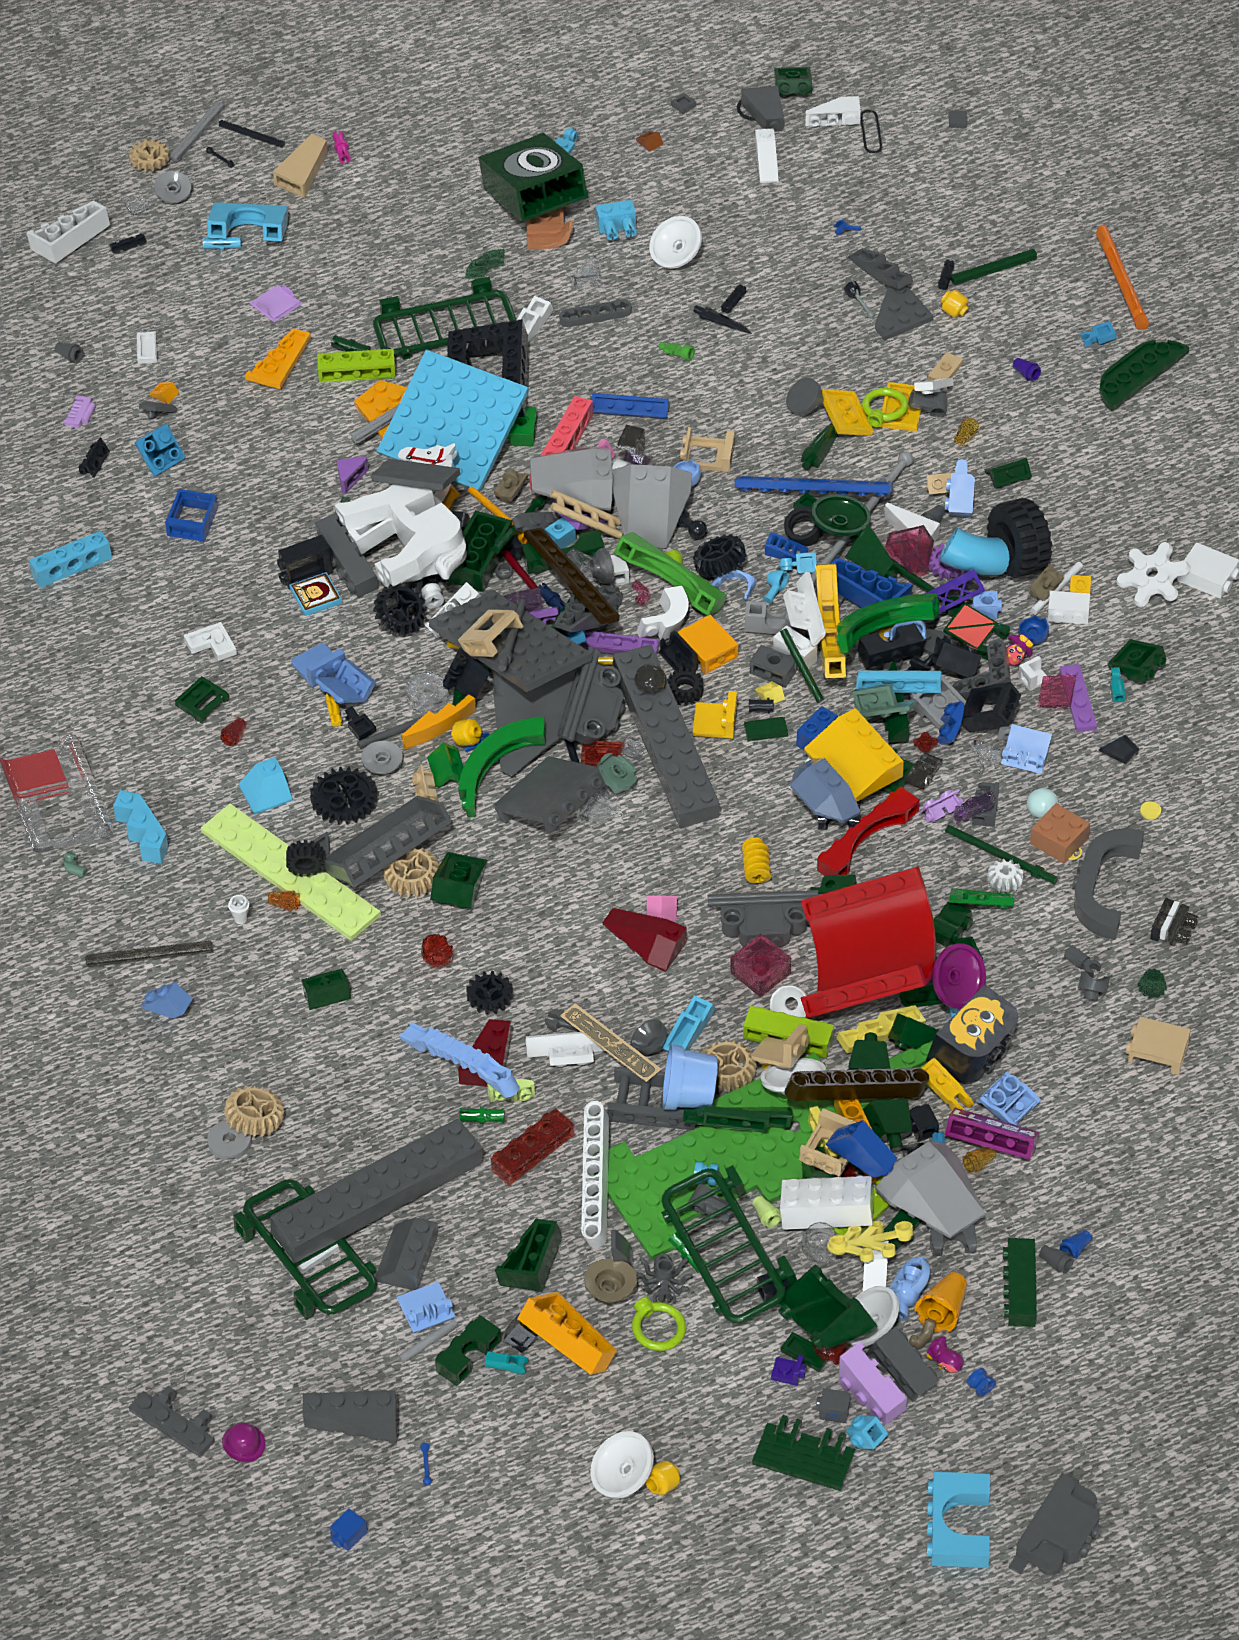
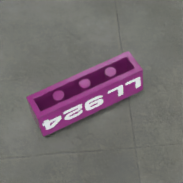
[945,1108,1040,1160]

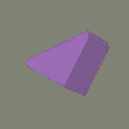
[337,456,368,494]

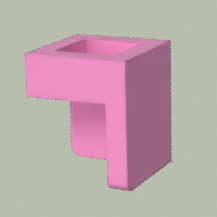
[647,896,677,921]

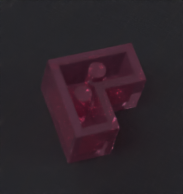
[885,525,934,573]

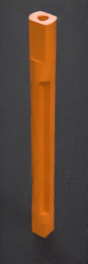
[1096,225,1149,330]

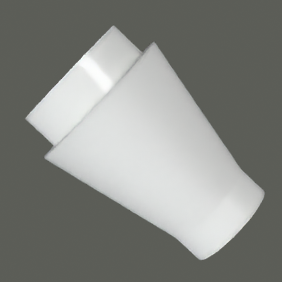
[228,895,249,924]

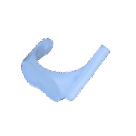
[711,569,756,600]
[884,620,927,641]

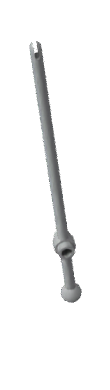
[811,452,913,585]

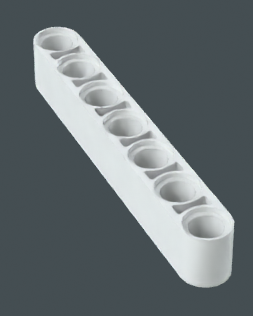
[581,1101,609,1249]

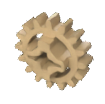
[129,139,169,172]

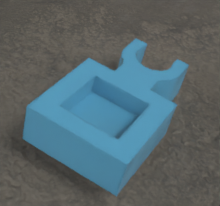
[1080,321,1117,347]

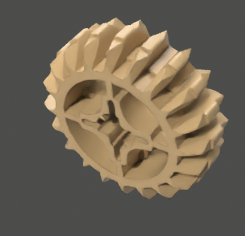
[383,847,440,898]
[702,1039,757,1093]
[224,1085,284,1138]

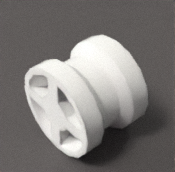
[421,583,444,608]

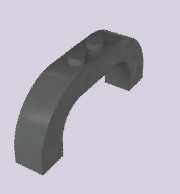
[1072,828,1145,940]

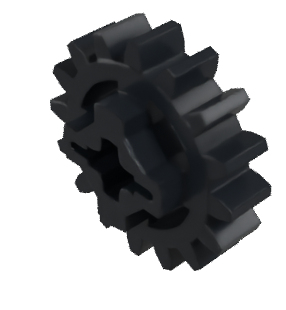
[466,971,513,1014]

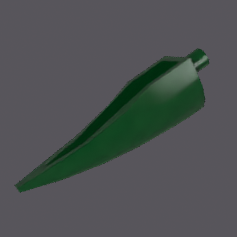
[801,423,838,469]

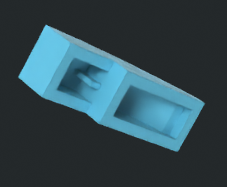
[662,995,716,1051]

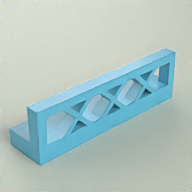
[858,671,941,693]

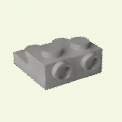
[910,675,966,729]

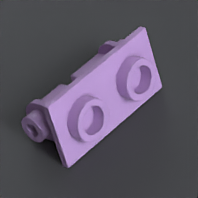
[919,789,964,823]

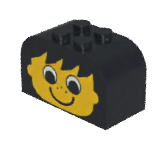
[926,985,1018,1083]

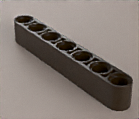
[784,1068,930,1101]

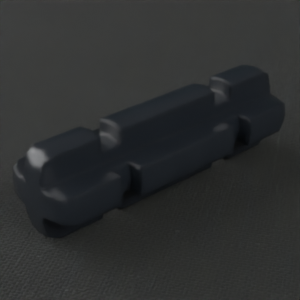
[110,234,146,253]
[938,259,955,290]
[721,284,746,314]

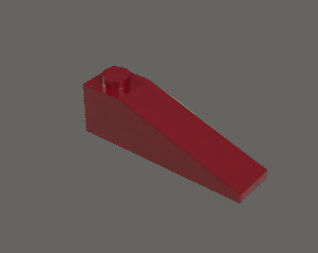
[602,908,687,972]

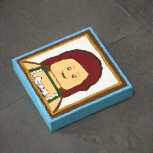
[290,572,342,616]

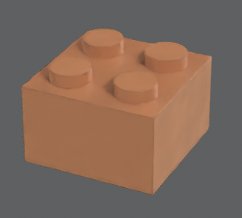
[1030,803,1090,864]

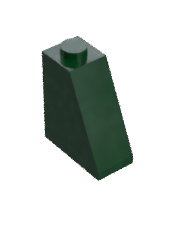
[845,525,899,578]

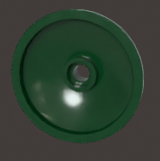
[811,494,871,537]

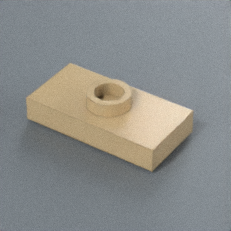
[928,352,963,380]

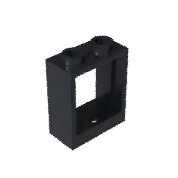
[277,535,333,590]
[961,682,1021,732]

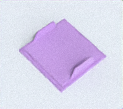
[249,284,303,322]

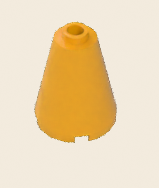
[914,1272,967,1333]

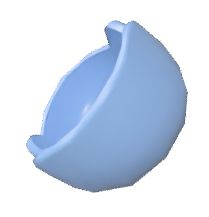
[674,459,701,486]

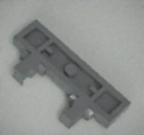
[129,1386,215,1458]

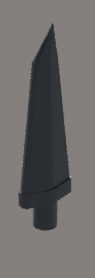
[693,305,752,334]

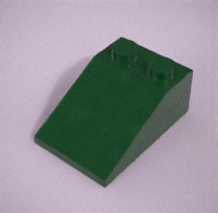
[430,852,488,909]

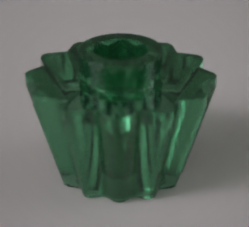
[1137,968,1167,999]

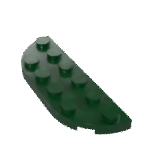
[1099,340,1189,411]

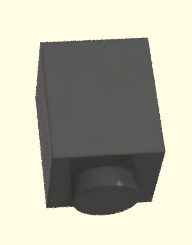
[815,1388,851,1424]

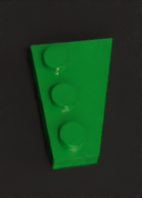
[949,888,1015,908]

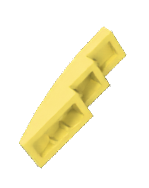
[836,1005,926,1053]

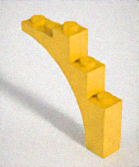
[816,564,846,678]

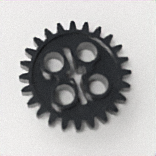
[310,767,378,825]

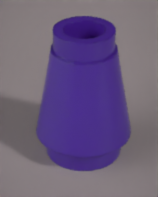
[1012,358,1041,381]

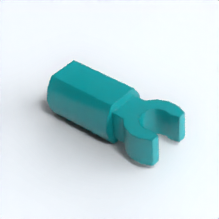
[1110,667,1126,702]

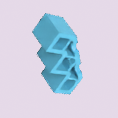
[113,790,168,864]

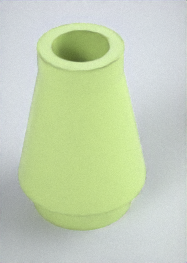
[752,1196,781,1228]

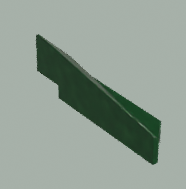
[883,661,909,743]
[683,1105,792,1133]

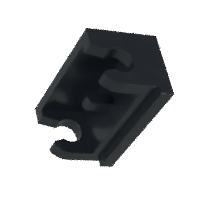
[658,630,698,672]

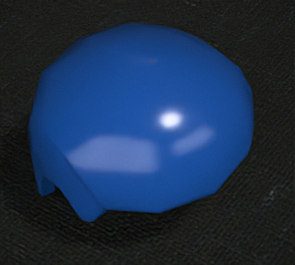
[1018,615,1049,645]

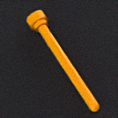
[468,487,529,544]

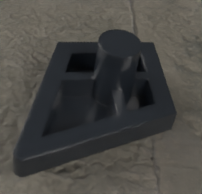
[1099,735,1140,764]

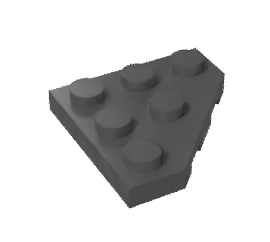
[875,285,933,341]

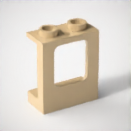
[680,427,735,472]
[458,610,524,657]
[799,1109,855,1177]

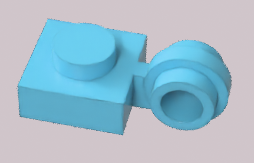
[555,128,578,154]
[778,552,817,574]

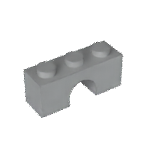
[745,601,806,636]

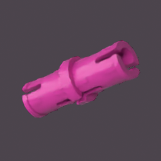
[332,130,351,163]

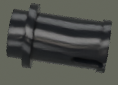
[749,698,774,714]

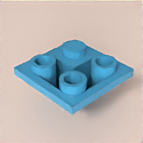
[134,424,186,476]

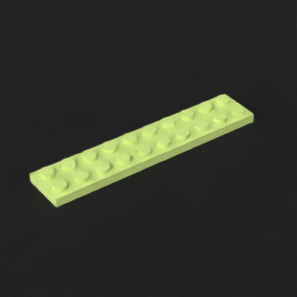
[201,803,381,941]

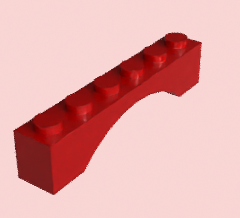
[817,787,920,876]

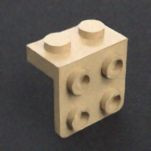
[751,1024,810,1068]

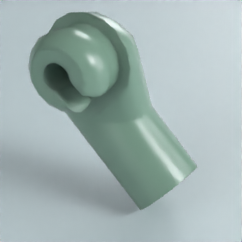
[63,851,87,878]

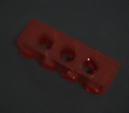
[491,1108,574,1186]

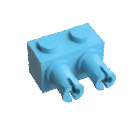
[595,200,637,240]

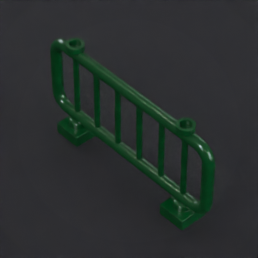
[373,277,517,360]
[661,1165,797,1324]
[233,1179,377,1320]

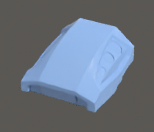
[977,1072,1041,1125]

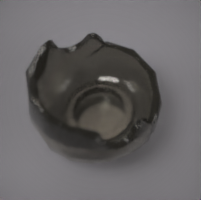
[634,664,667,694]

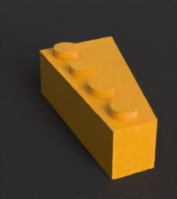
[517,1292,617,1375]

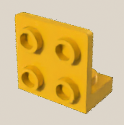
[692,691,737,739]

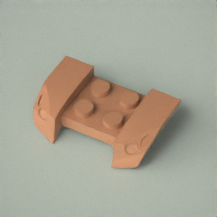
[526,205,573,250]

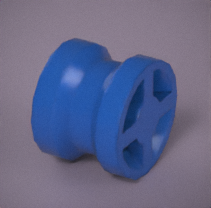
[967,1367,996,1397]

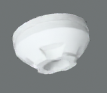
[770,985,807,1017]

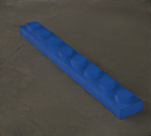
[735,476,893,496]

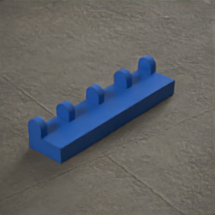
[591,393,669,419]

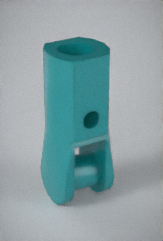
[485,1351,528,1375]

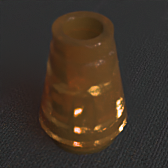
[268,890,300,911]

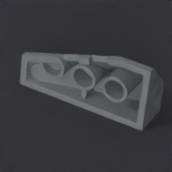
[555,591,617,633]

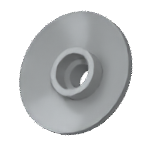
[154,171,191,203]
[361,741,403,774]

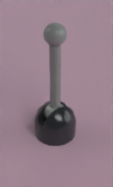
[844,281,875,319]

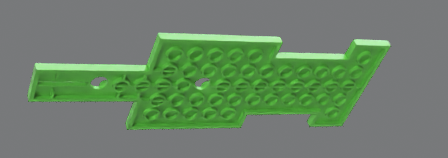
[593,1041,933,1261]

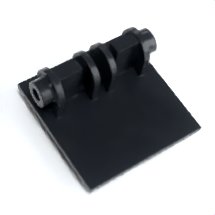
[443,647,490,702]

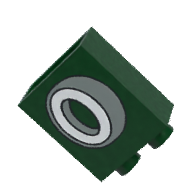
[478,133,588,222]

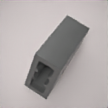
[741,85,784,131]

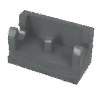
[972,782,999,827]

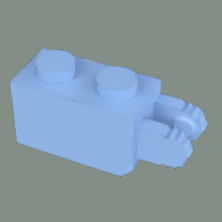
[945,459,975,517]

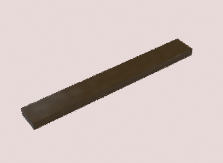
[524,527,620,625]

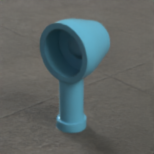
[763,570,789,604]

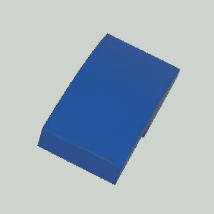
[936,701,964,745]

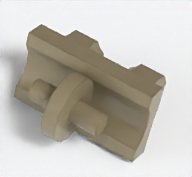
[494,468,528,504]
[1028,564,1064,601]

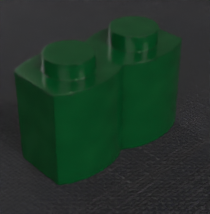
[934,901,973,947]

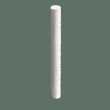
[1030,562,1083,615]

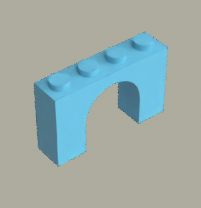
[207,202,288,241]
[927,1472,990,1568]

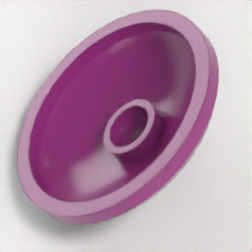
[933,944,986,1009]

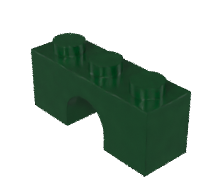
[435,1315,502,1386]

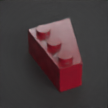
[458,1019,511,1087]

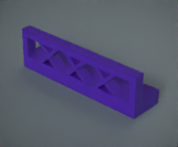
[921,569,985,622]

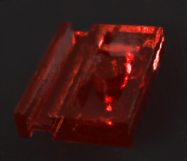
[580,741,624,767]

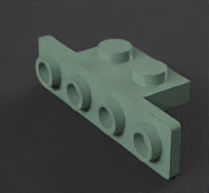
[838,683,916,720]

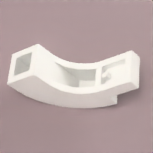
[636,586,688,640]

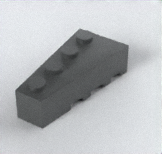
[315,512,379,598]
[302,1390,397,1444]

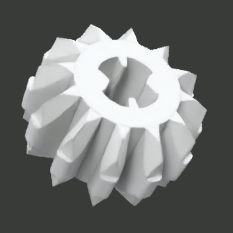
[987,858,1023,894]

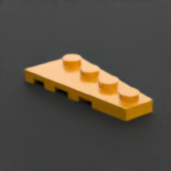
[245,328,311,389]

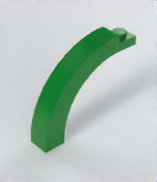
[837,593,940,653]
[458,717,546,817]

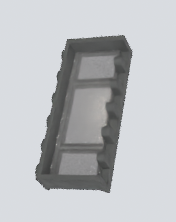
[323,795,452,888]

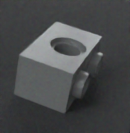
[750,645,797,688]

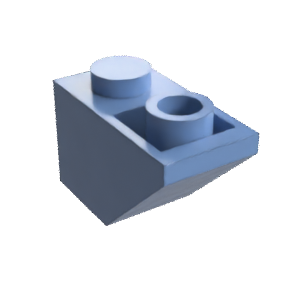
[141,982,193,1019]

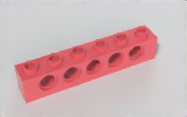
[530,396,593,490]

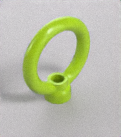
[862,388,908,427]
[632,1297,686,1351]

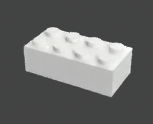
[780,1176,874,1229]

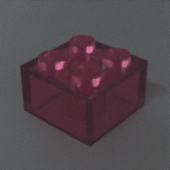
[730,934,791,997]

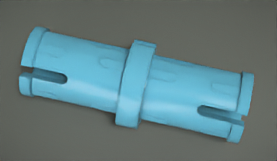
[203,236,241,250]

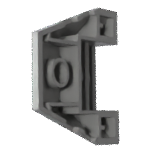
[530,446,613,511]
[612,464,692,549]
[876,1141,985,1238]

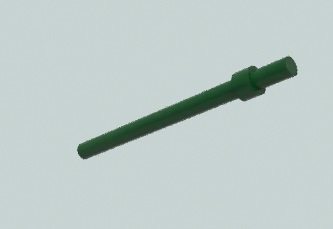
[493,494,548,553]
[945,824,1058,884]

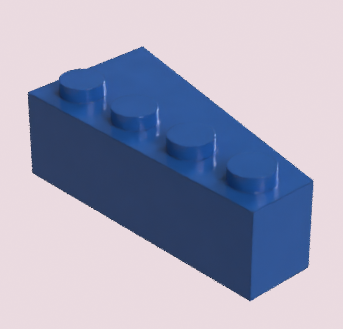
[830,558,913,608]

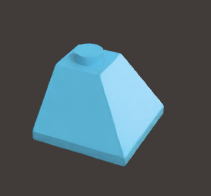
[238,757,293,815]

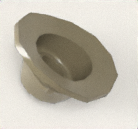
[584,1259,637,1303]

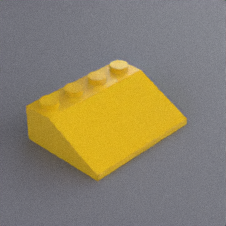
[804,708,904,802]

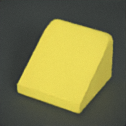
[755,681,785,704]

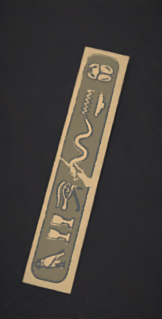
[560,1003,661,1082]

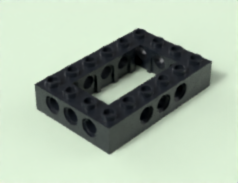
[447,319,528,418]

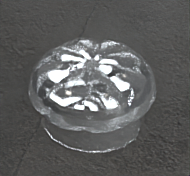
[801,1222,837,1263]

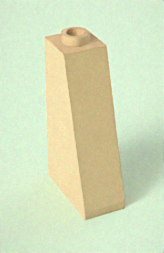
[273,134,328,198]

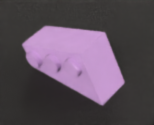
[839,1341,907,1426]

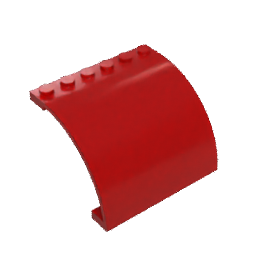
[800,866,936,1018]

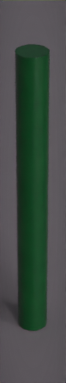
[780,628,824,703]

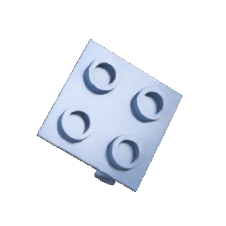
[1001,724,1052,774]
[396,1281,456,1333]

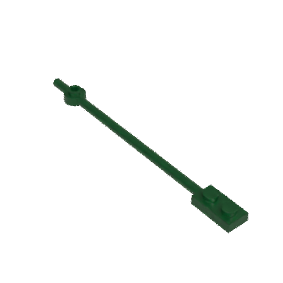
[793,493,965,617]

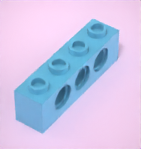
[29,531,112,588]

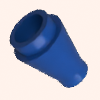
[1060,1230,1092,1258]

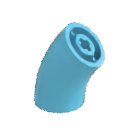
[939,527,1009,575]

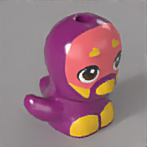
[1006,634,1034,666]
[926,1336,964,1373]

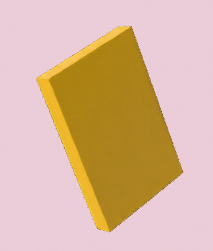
[879,382,922,432]
[821,389,874,436]

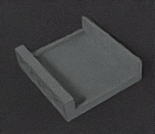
[493,756,605,834]

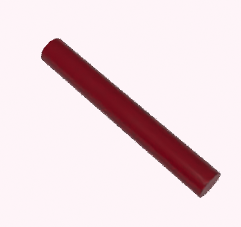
[502,550,538,595]

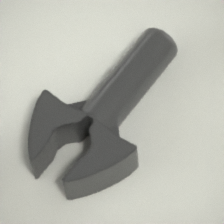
[545,1010,580,1032]

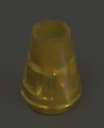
[954,417,979,446]
[963,1147,996,1173]

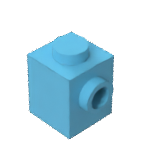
[544,517,576,549]

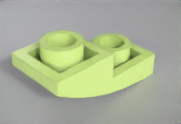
[487,1079,535,1102]

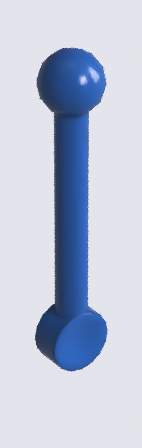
[420,1443,432,1486]

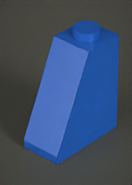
[826,1120,897,1178]

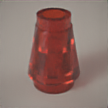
[220,717,246,746]

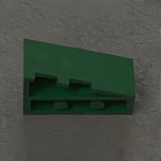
[495,1219,562,1292]

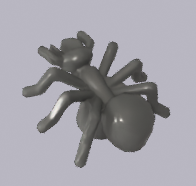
[636,1254,692,1303]

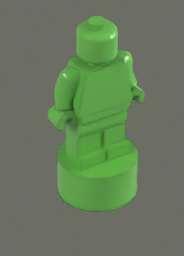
[658,342,695,361]

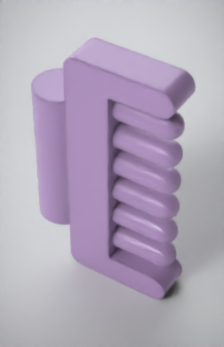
[64,396,96,428]

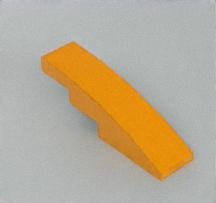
[402,695,476,749]

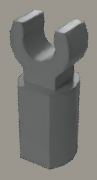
[1064,945,1101,978]

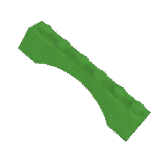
[614,532,727,616]

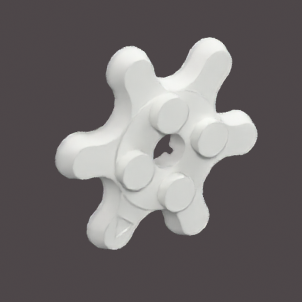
[1117,542,1190,607]

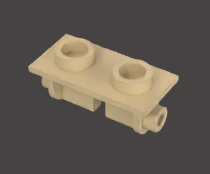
[926,472,955,495]
[412,764,438,801]

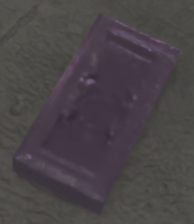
[953,791,996,822]

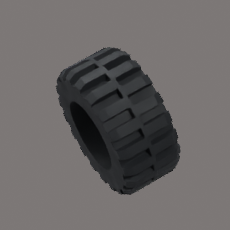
[987,498,1052,578]

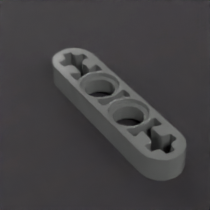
[559,299,632,327]

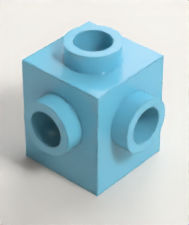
[846,1415,888,1449]

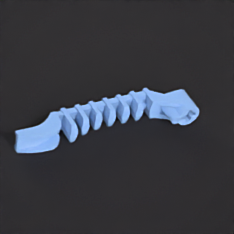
[399,1022,519,1098]

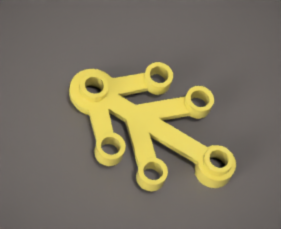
[827,1221,913,1262]

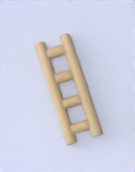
[550,489,623,539]

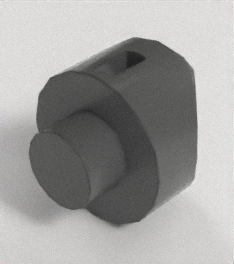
[1078,971,1110,1000]

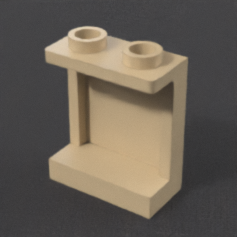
[1125,1017,1191,1075]

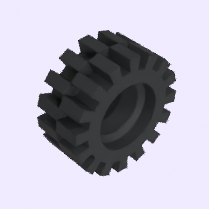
[667,668,703,706]
[286,840,324,877]

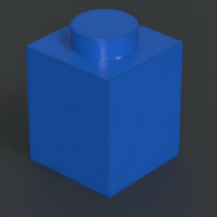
[330,1508,367,1551]

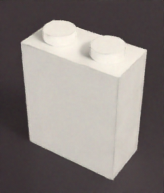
[1177,542,1239,599]

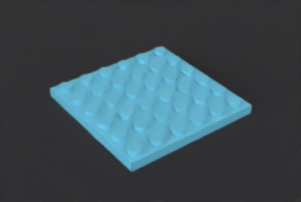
[376,350,530,492]

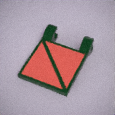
[943,603,1010,661]

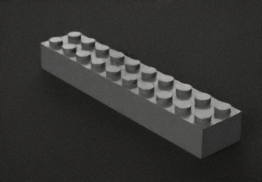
[613,644,720,828]
[270,1118,483,1263]

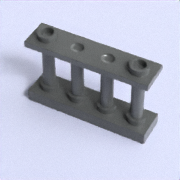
[607,1067,696,1130]

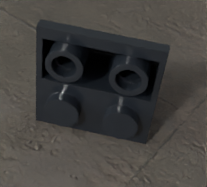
[932,635,982,677]

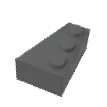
[866,1326,939,1402]

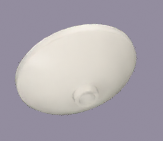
[649,216,702,269]
[760,1058,826,1095]
[847,1286,899,1346]
[590,1431,654,1499]

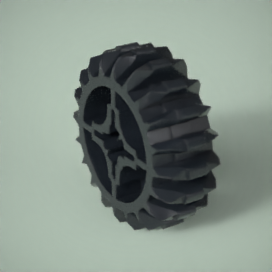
[693,534,747,578]
[373,583,427,636]

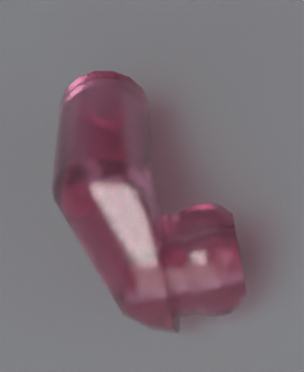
[631,580,650,605]

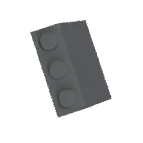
[375,1217,438,1290]

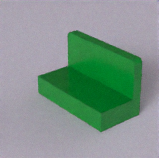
[427,742,463,788]

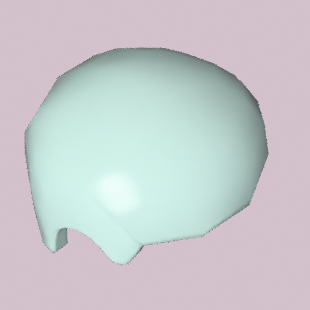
[1027,788,1059,818]

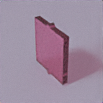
[1037,674,1076,709]

